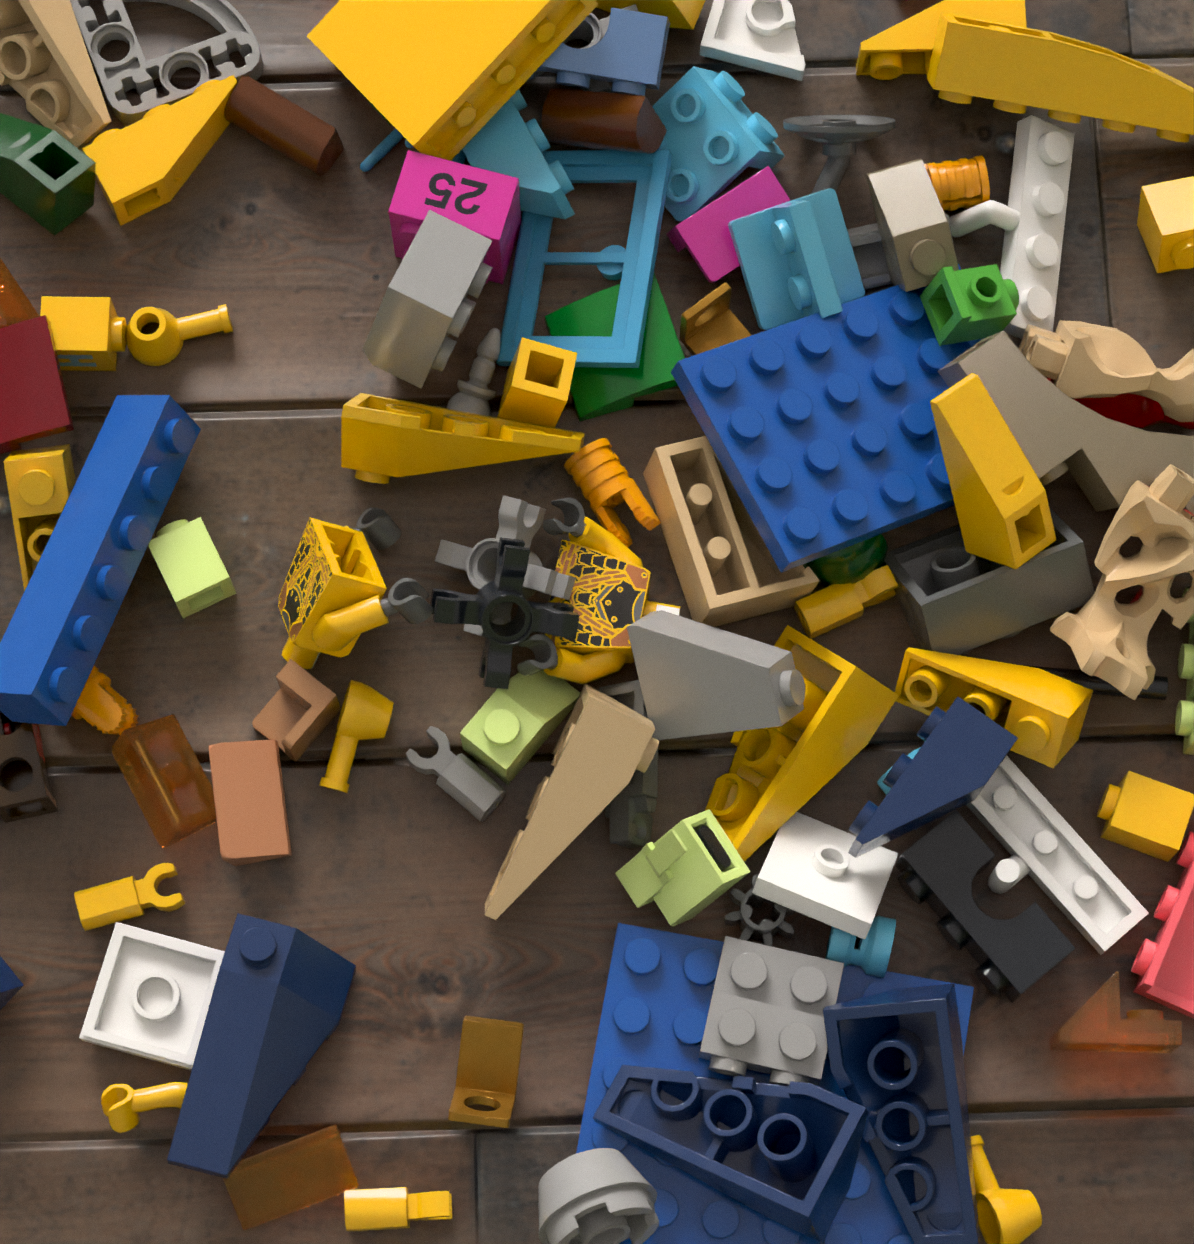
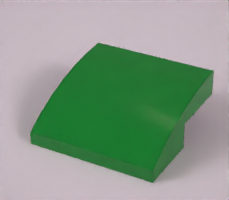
[544,273,685,422]

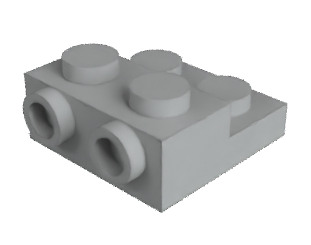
[698,936,844,1085]

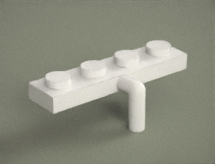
[949,115,1075,339]
[966,755,1149,955]

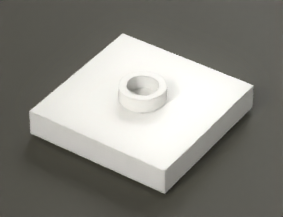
[752,812,898,939]
[79,922,225,1071]

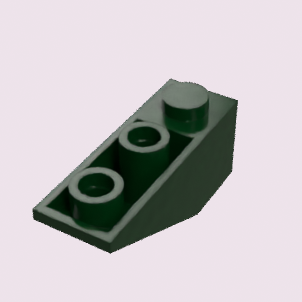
[0,113,96,236]

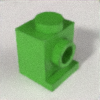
[920,264,1019,346]

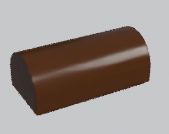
[224,76,344,176]
[541,88,667,154]

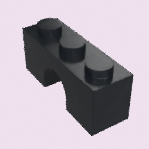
[895,810,1075,1003]

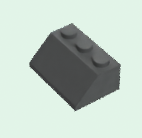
[882,507,1095,656]

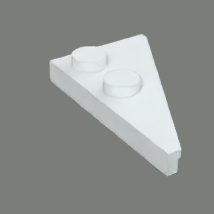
[700,0,806,81]

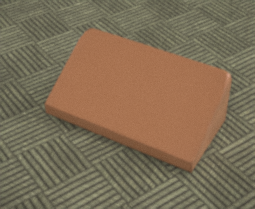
[209,739,292,866]

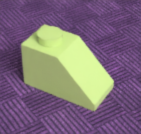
[460,670,580,785]

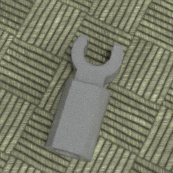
[406,726,507,822]

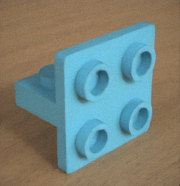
[728,188,865,330]

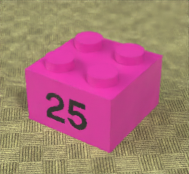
[388,150,521,284]

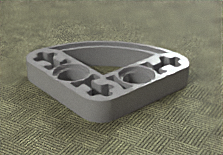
[70,0,264,125]

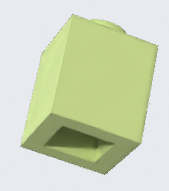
[148,517,236,618]

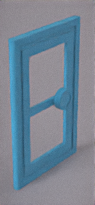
[496,149,672,368]

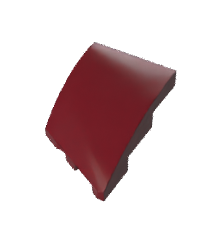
[0,315,74,454]

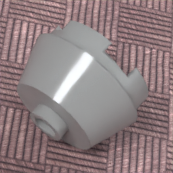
[538,1148,659,1244]

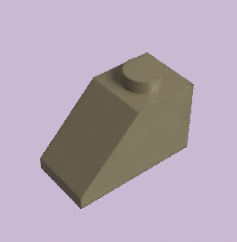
[866,159,959,292]

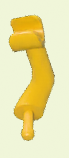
[101,1082,188,1133]

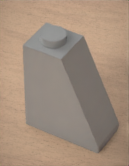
[627,610,805,740]

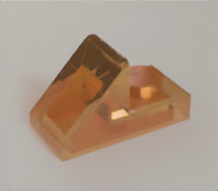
[1050,971,1182,1053]

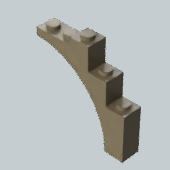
[938,331,1194,514]

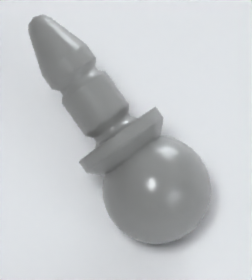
[446,328,500,416]

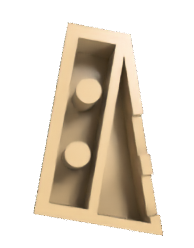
[643,436,820,627]

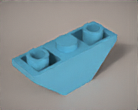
[462,89,575,220]

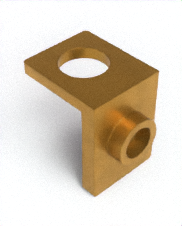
[679,282,752,356]
[448,1016,524,1128]

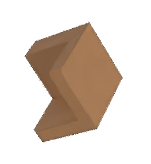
[252,659,341,762]

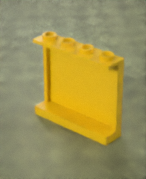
[307,0,598,161]

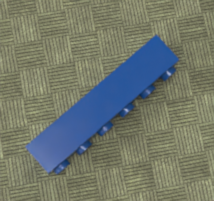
[0,395,201,726]

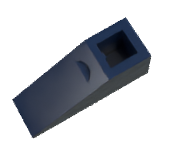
[848,696,1018,858]

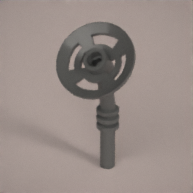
[783,115,896,194]

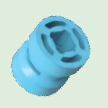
[825,915,896,978]

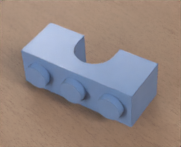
[529,7,670,96]

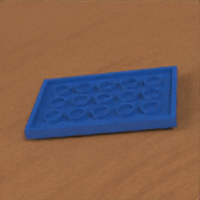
[671,264,984,573]

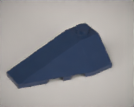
[167,913,356,1179]
[823,984,980,1244]
[593,1065,868,1243]

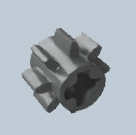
[724,874,796,946]

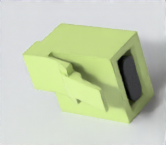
[615,809,750,927]

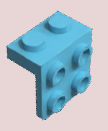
[652,66,785,221]

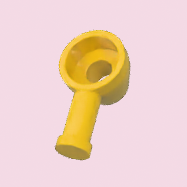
[126,304,233,366]
[319,680,394,793]
[971,1135,1042,1244]

